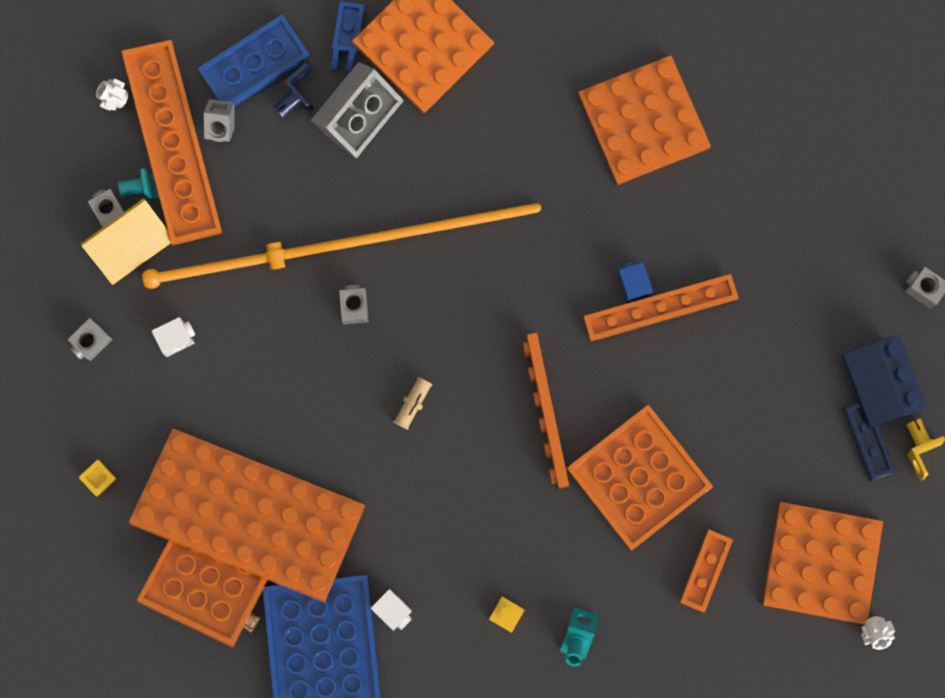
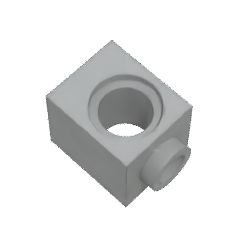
[204,99,235,142]
[88,189,125,227]
[904,267,945,309]
[339,285,369,325]
[67,318,113,361]

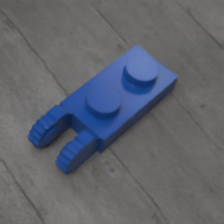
[331,1,365,73]

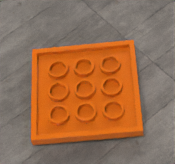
[352,0,494,114]
[578,55,711,185]
[566,404,713,551]
[762,502,883,625]
[137,541,268,648]

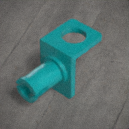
[118,168,160,201]
[560,608,598,667]

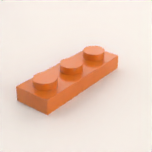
[679,529,733,613]

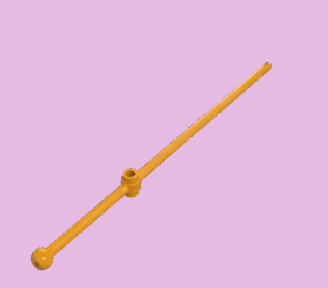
[142,203,541,289]

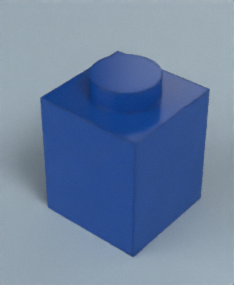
[617,261,653,303]

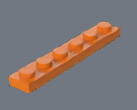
[583,274,739,342]
[522,333,569,489]

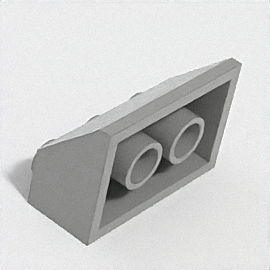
[311,62,404,158]

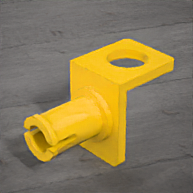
[906,419,945,481]

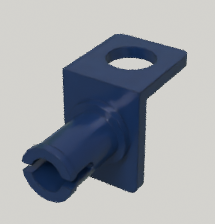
[274,62,314,119]

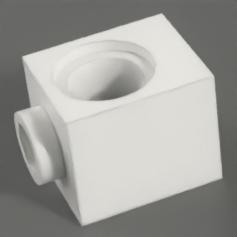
[152,317,196,357]
[371,589,412,631]

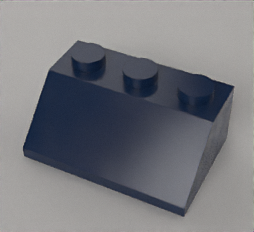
[841,334,927,428]

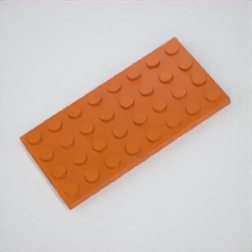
[129,429,365,603]

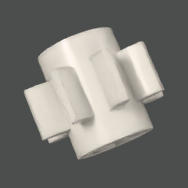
[96,78,128,111]
[861,616,895,650]

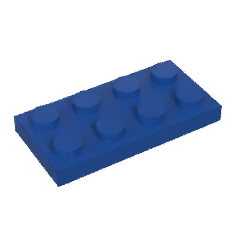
[197,14,311,107]

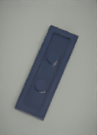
[843,403,896,481]

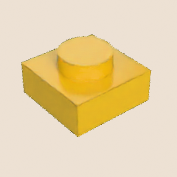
[78,460,117,497]
[489,597,524,633]

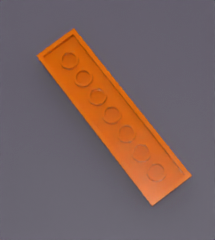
[121,40,222,245]

